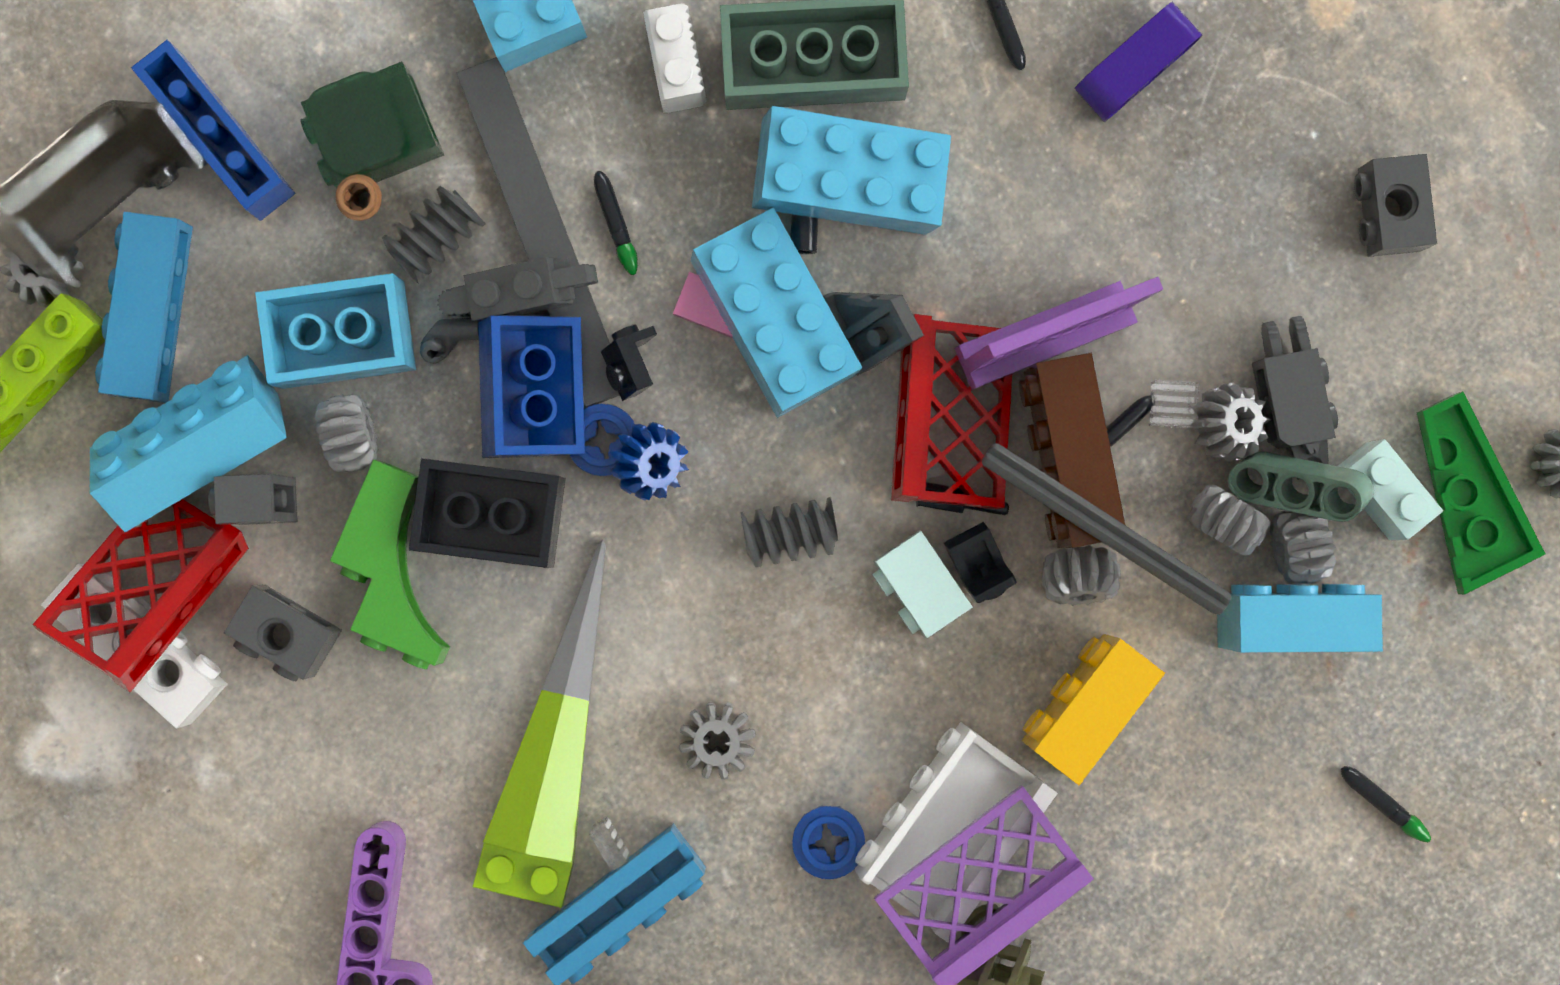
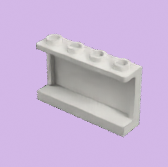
[854,722,1058,943]

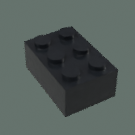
[409,458,566,568]

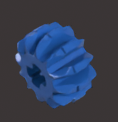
[610,422,689,500]

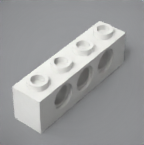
[41,564,227,729]

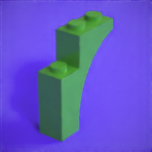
[330,459,451,669]

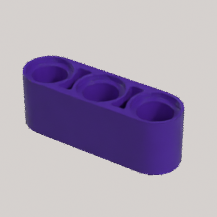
[1074,1,1202,122]

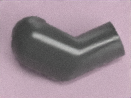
[420,318,480,364]

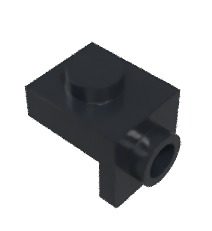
[601,324,657,401]
[944,522,1017,603]

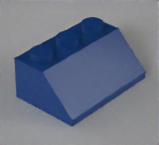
[478,316,585,458]

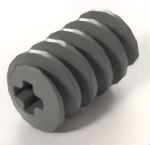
[382,186,486,283]
[741,497,838,567]

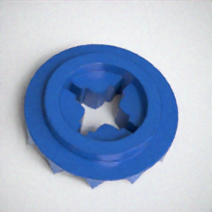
[570,404,635,476]
[792,806,865,879]

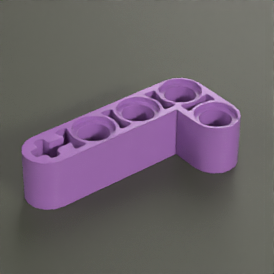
[336,821,433,985]

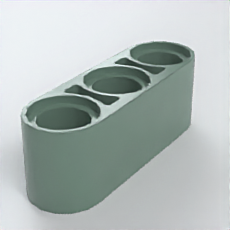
[1228,452,1374,522]

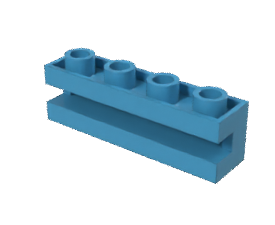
[95,212,193,403]
[523,823,706,985]

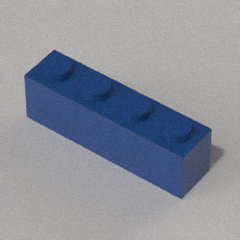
[131,39,296,221]

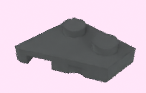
[823,292,924,376]

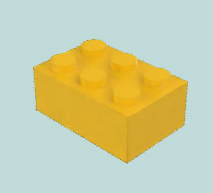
[1021,634,1165,785]

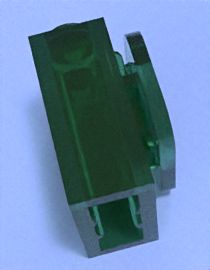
[300,61,444,188]

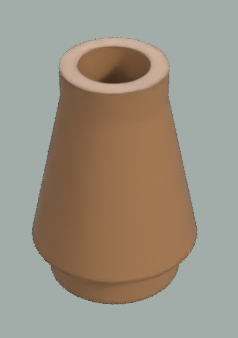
[336,174,382,221]

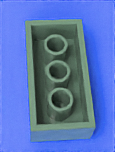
[720,0,909,110]

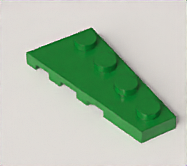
[1417,391,1546,595]

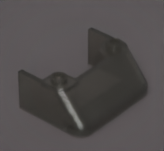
[0,100,208,284]

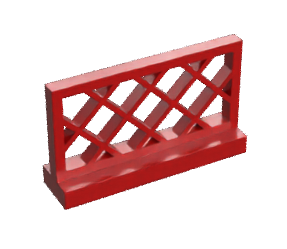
[891,314,1012,509]
[32,499,249,693]

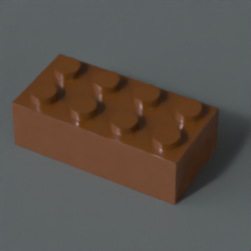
[1019,352,1125,548]

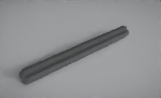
[982,443,1232,615]

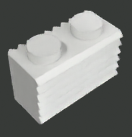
[643,3,707,113]

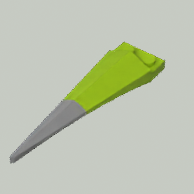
[473,540,606,908]

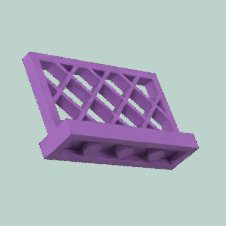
[954,277,1164,390]
[874,785,1094,985]

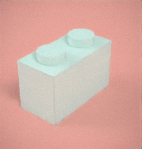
[1338,439,1443,540]
[872,531,973,638]

